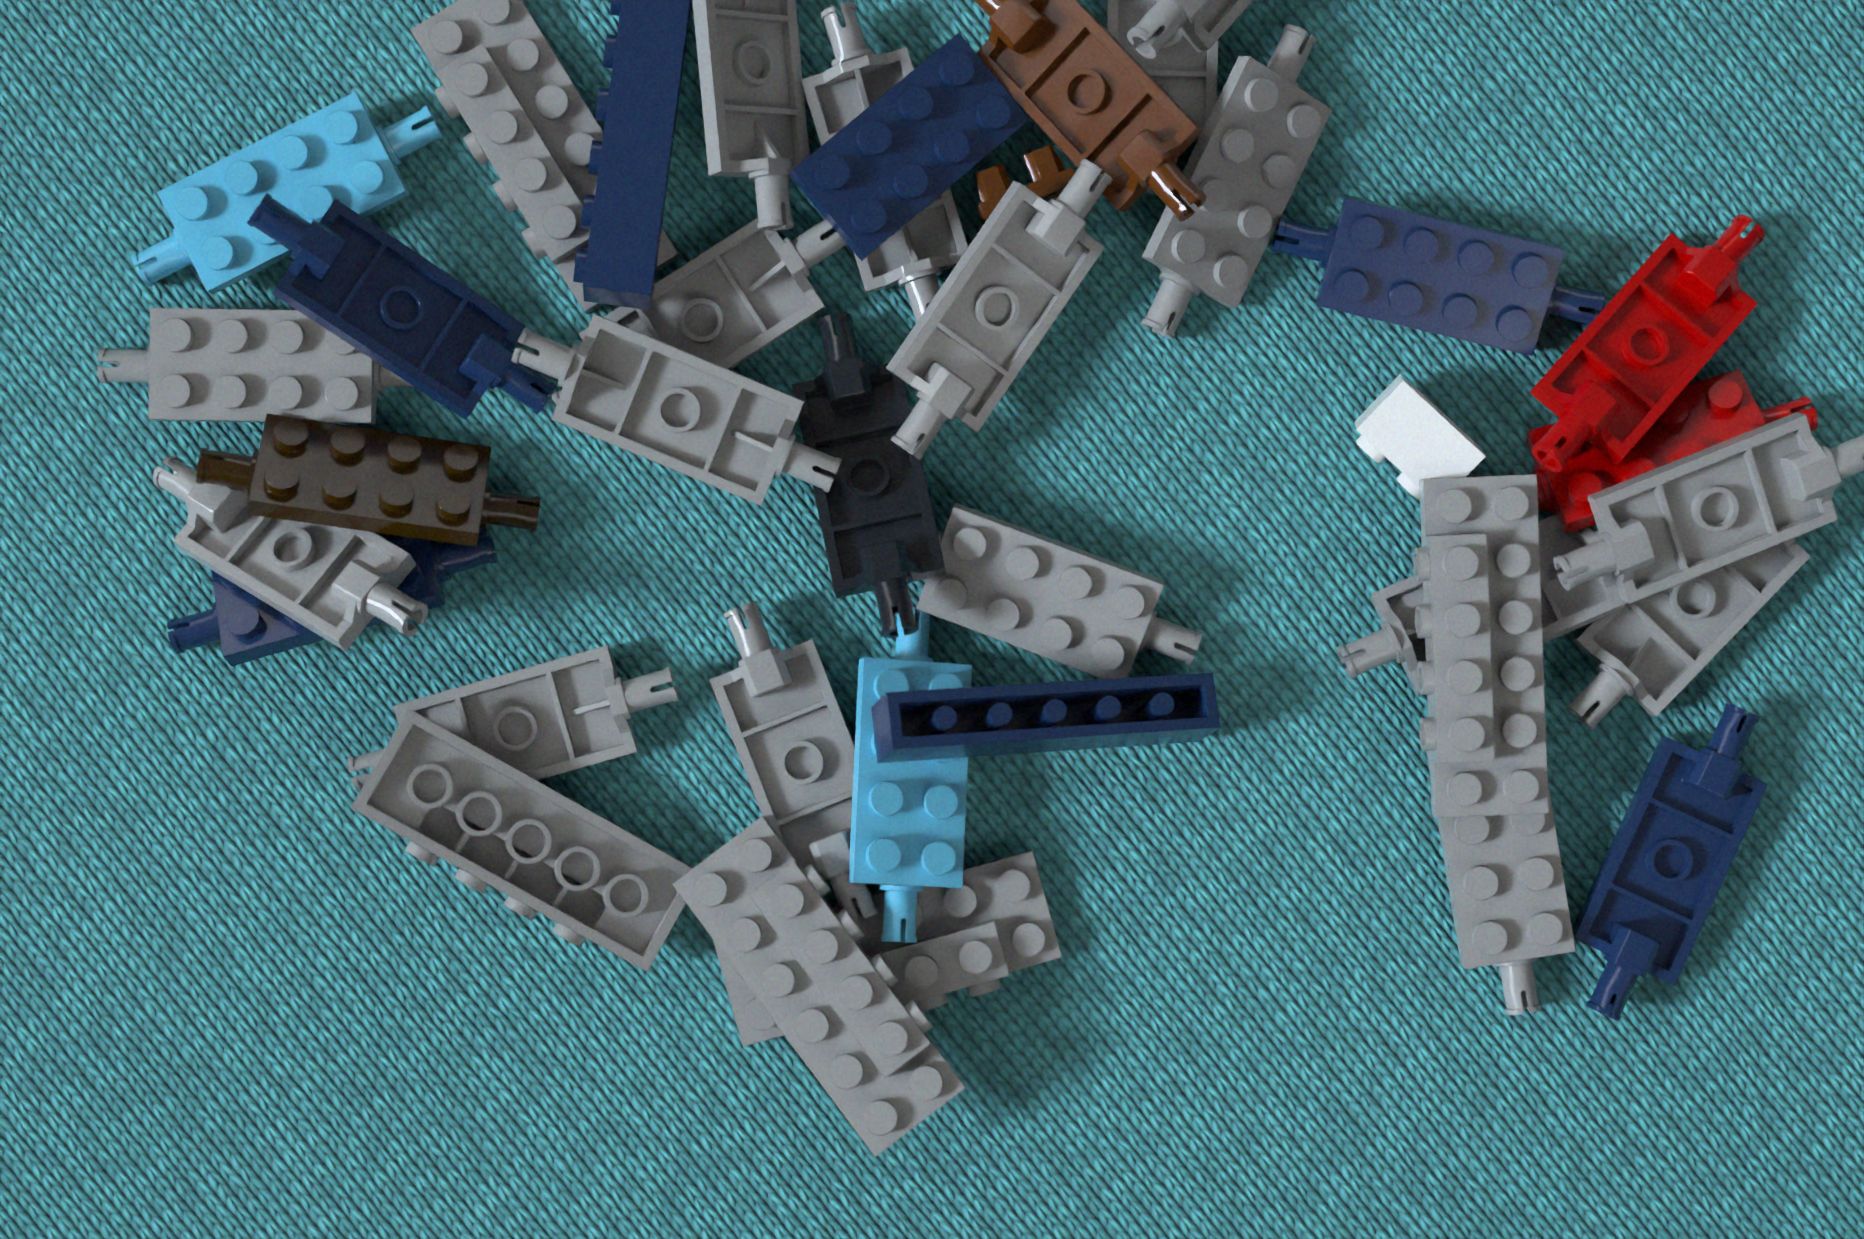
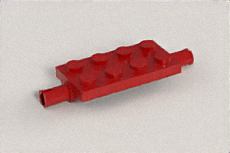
[1530,215,1765,472]
[1526,369,1818,534]

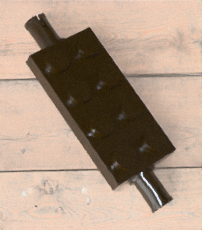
[196,414,541,547]

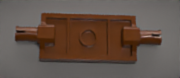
[974,0,1207,222]

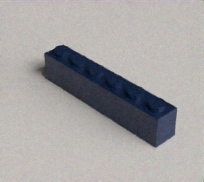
[573,0,692,310]
[871,673,1221,763]

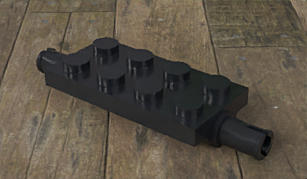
[792,312,947,638]

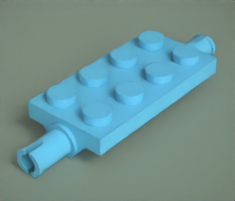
[131,91,444,294]
[848,607,972,943]

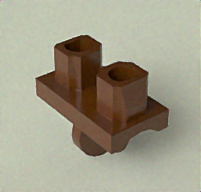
[975,145,1075,226]

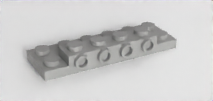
[410,0,680,314]
[1413,474,1549,818]
[350,709,693,972]
[672,816,966,1157]
[713,849,1062,1047]

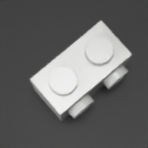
[1354,374,1486,501]

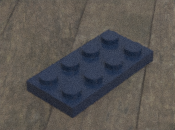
[789,33,1030,261]

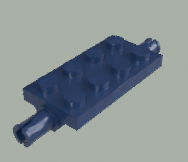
[247,193,556,419]
[1271,194,1605,356]
[167,528,498,666]
[1572,703,1768,1021]

